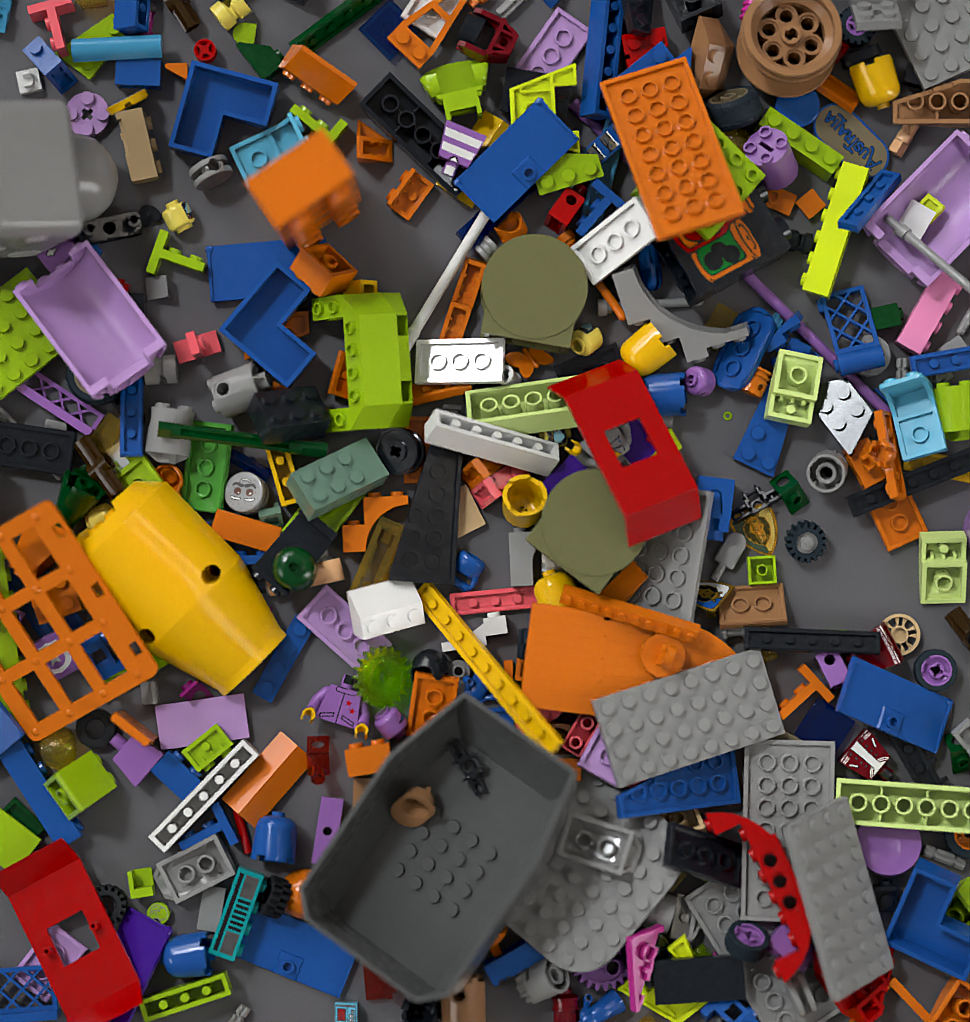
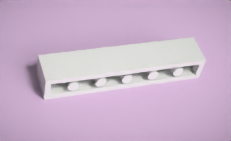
[424,409,559,477]
[148,738,261,853]

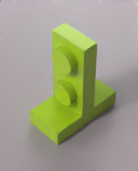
[289,104,349,145]
[146,229,207,276]

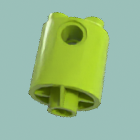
[934,380,970,441]

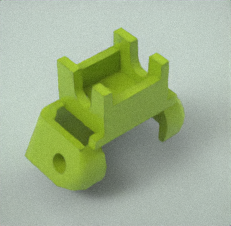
[419,60,489,122]

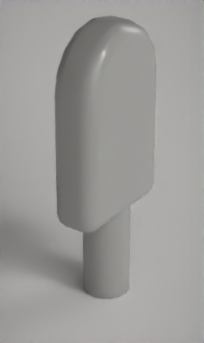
[710,532,747,582]

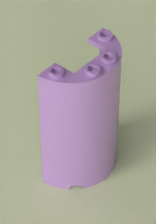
[863,129,970,287]
[12,240,166,399]

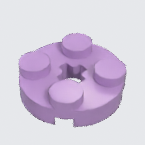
[67,91,110,137]

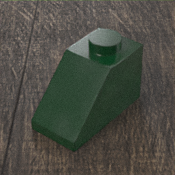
[236,42,284,80]

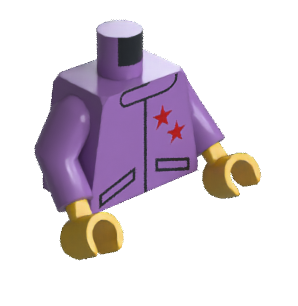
[300,674,370,739]

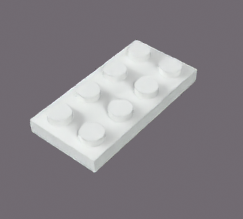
[570,196,656,286]
[414,338,506,385]

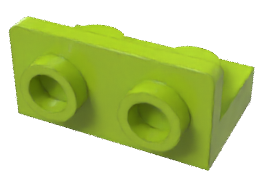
[181,723,234,772]

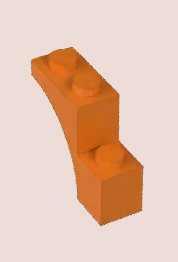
[342,491,409,553]

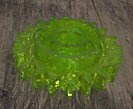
[352,645,411,708]

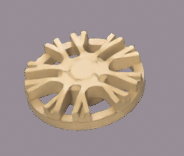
[882,614,920,655]

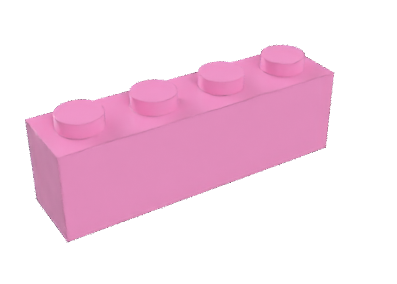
[894,271,963,355]

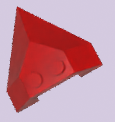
[813,946,895,1022]

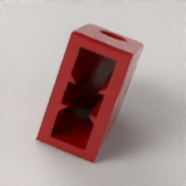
[543,183,588,236]

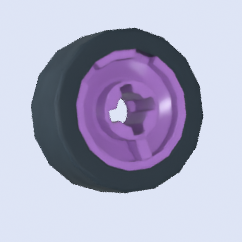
[913,649,958,692]
[724,920,770,962]

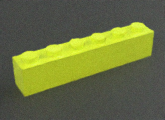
[800,161,870,299]

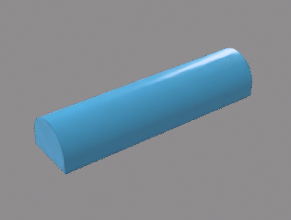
[71,34,163,62]

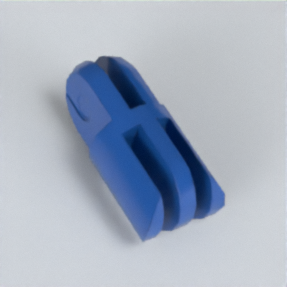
[638,243,663,291]

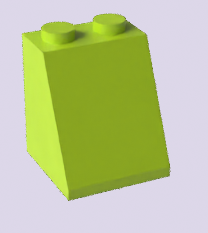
[43,750,117,821]

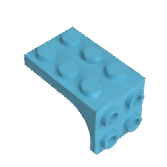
[229,112,308,181]
[879,371,948,462]

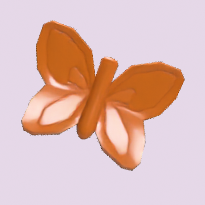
[505,348,554,379]

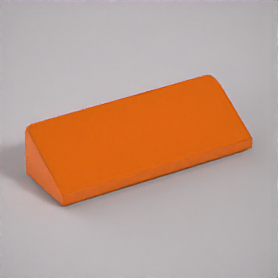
[211,509,282,552]

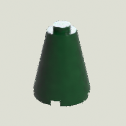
[55,469,106,530]

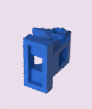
[80,631,125,680]
[700,1000,759,1022]

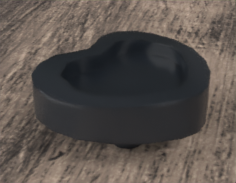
[138,205,161,227]

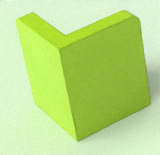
[127,867,156,899]

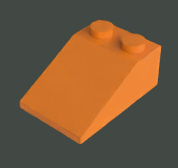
[926,976,970,1022]

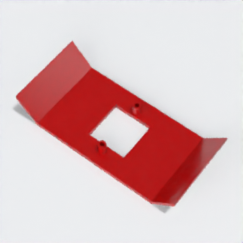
[547,359,701,548]
[0,838,144,1022]

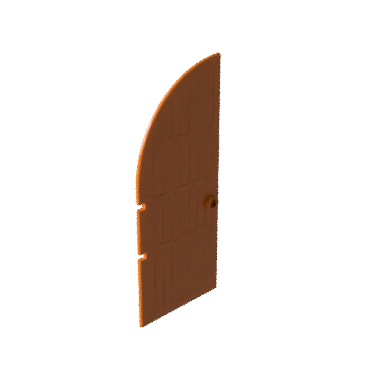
[521,602,736,715]

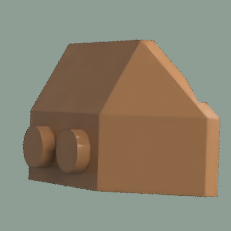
[690,16,735,101]

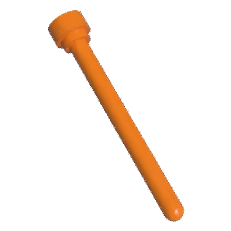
[557,229,626,321]

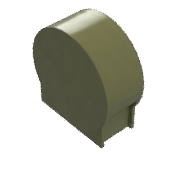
[480,234,588,355]
[525,469,645,594]

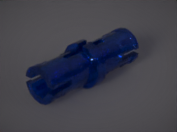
[230,448,272,482]

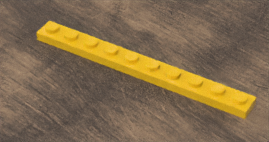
[417,583,564,754]

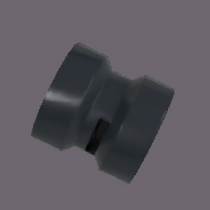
[788,229,813,255]

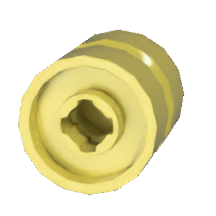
[209,0,251,31]

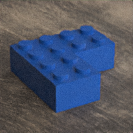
[168,60,280,159]
[218,261,318,389]
[885,857,970,981]

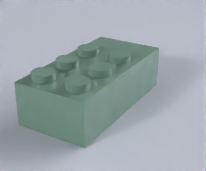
[286,437,389,521]

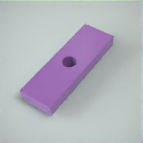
[311,796,344,864]

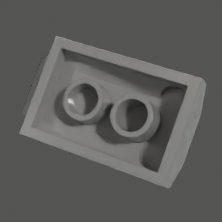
[556,811,642,876]
[153,833,237,904]

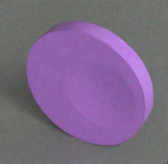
[857,825,921,877]

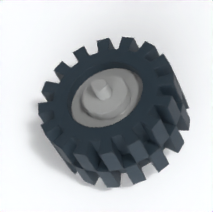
[784,520,827,563]

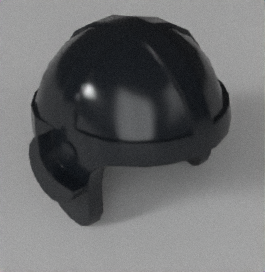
[411,649,450,682]
[401,998,441,1022]

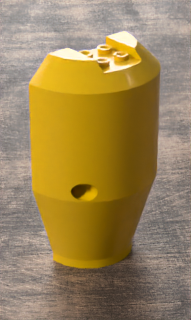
[76,481,287,697]

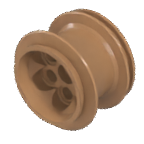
[736,0,842,98]

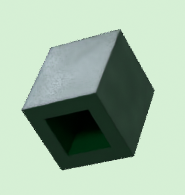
[870,303,904,331]

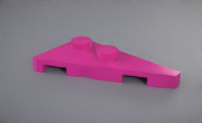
[626,923,664,1013]

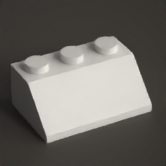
[347,581,425,640]

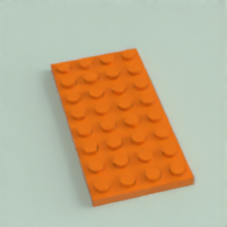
[600,56,745,242]

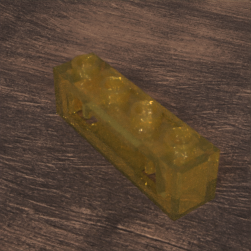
[346,516,404,599]

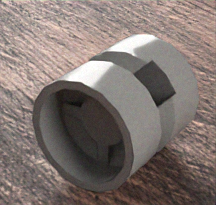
[144,354,179,385]

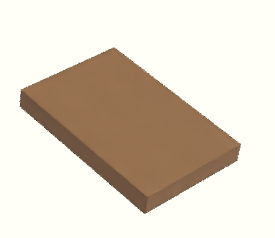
[717,583,787,629]

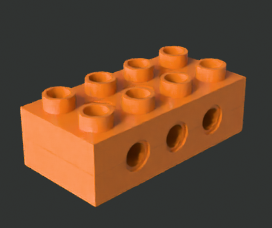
[244,128,362,250]

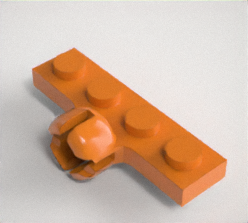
[868,409,907,501]

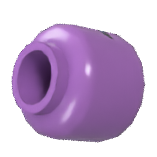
[683,366,716,397]
[374,706,407,740]

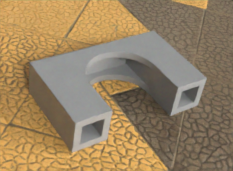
[509,528,582,586]

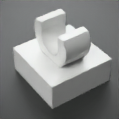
[16,68,43,95]

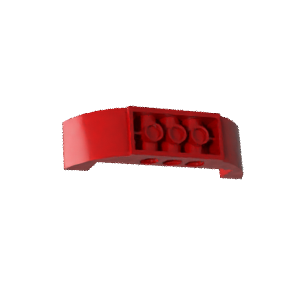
[704,812,811,983]

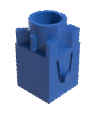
[696,475,735,541]

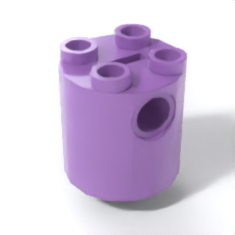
[743,126,799,190]

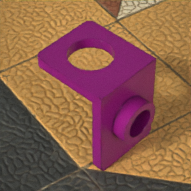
[179,680,214,701]

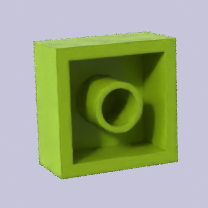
[746,555,777,585]

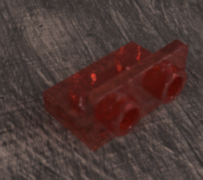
[363,964,397,1000]

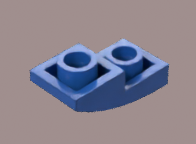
[767,310,803,353]

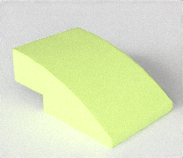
[764,349,823,428]
[919,531,967,604]

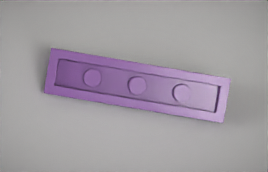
[16,372,106,435]

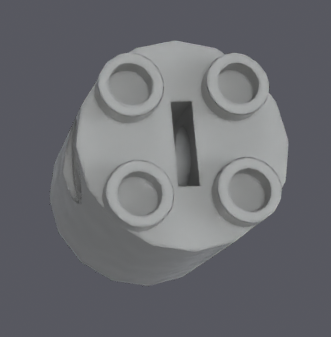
[207,361,273,418]
[145,402,196,464]

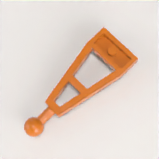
[386,0,467,70]

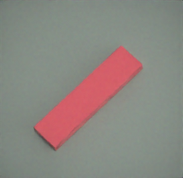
[450,585,537,615]

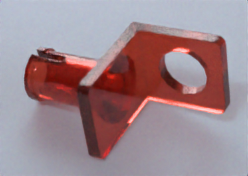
[306,736,330,785]

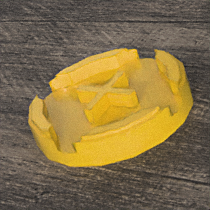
[106,89,148,116]

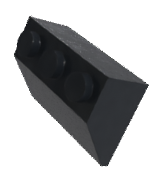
[499,67,572,122]

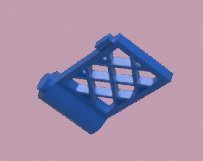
[816,285,885,377]

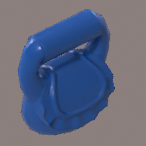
[453,550,485,592]

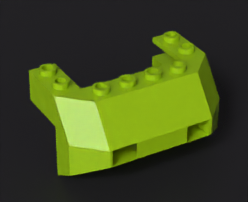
[312,292,413,433]

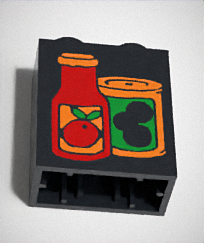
[652,181,792,308]

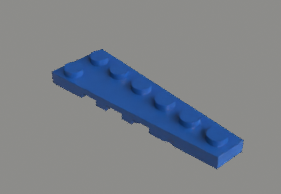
[733,337,811,477]

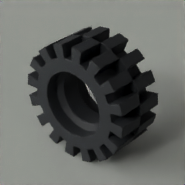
[258,875,292,919]
[96,884,128,924]

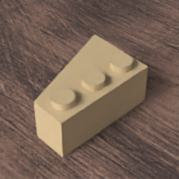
[115,107,163,185]

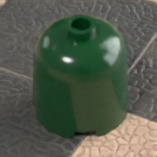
[272,546,318,592]

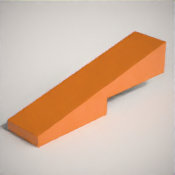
[439,256,487,339]
[599,561,649,620]

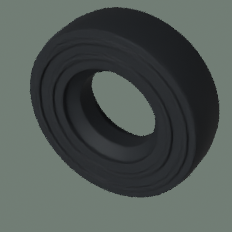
[76,708,117,749]

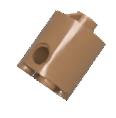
[441,973,486,1022]

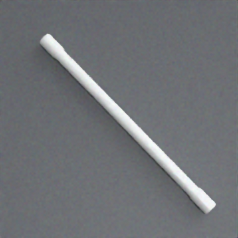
[408,210,489,351]

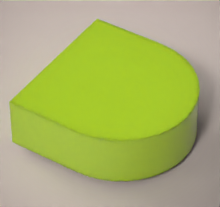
[233,23,257,44]

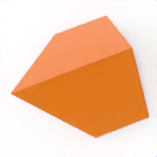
[357,119,393,163]

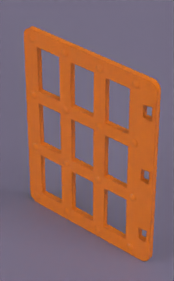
[0,500,158,741]

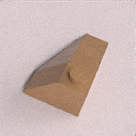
[892,79,970,128]

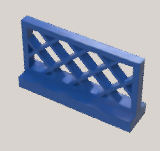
[0,965,61,1022]

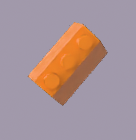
[278,45,358,106]

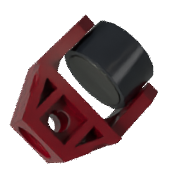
[455,7,519,64]

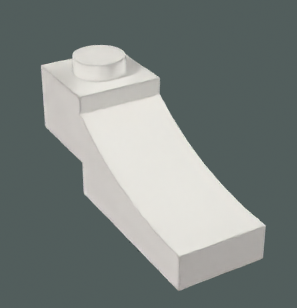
[441,611,508,652]

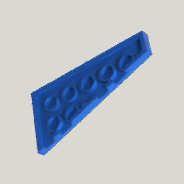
[615,750,741,819]

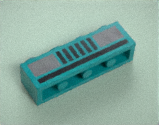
[208,865,267,962]

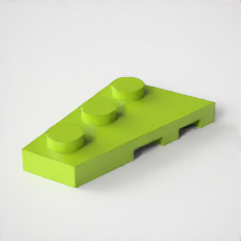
[55,14,125,81]
[536,153,604,195]

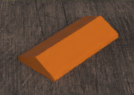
[222,731,314,828]

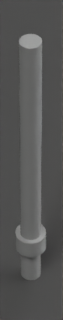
[885,215,970,293]

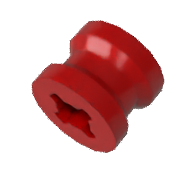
[194,39,217,64]

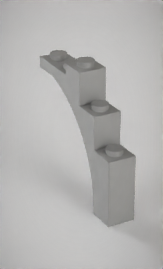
[612,264,750,363]

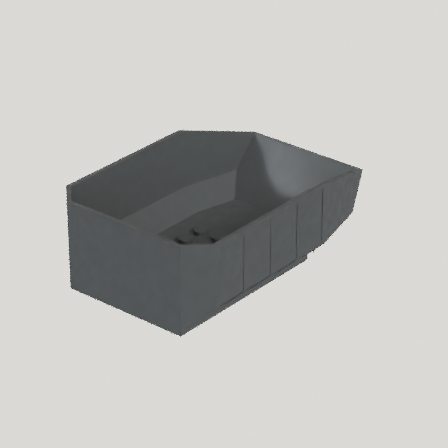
[299,692,577,1002]

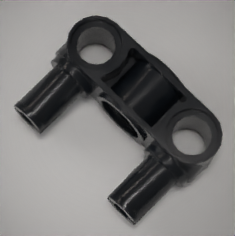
[77,212,143,246]

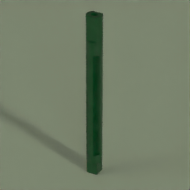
[157,421,328,458]

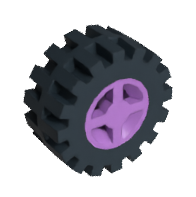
[839,6,876,48]

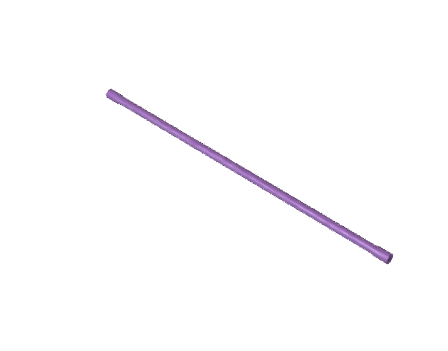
[568,98,896,431]

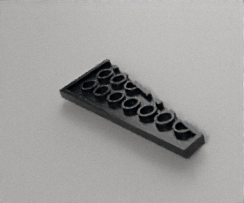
[388,404,465,585]

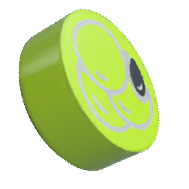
[147,902,170,924]

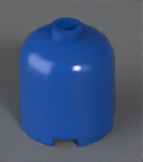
[643,372,687,417]
[250,811,298,864]
[160,931,215,978]

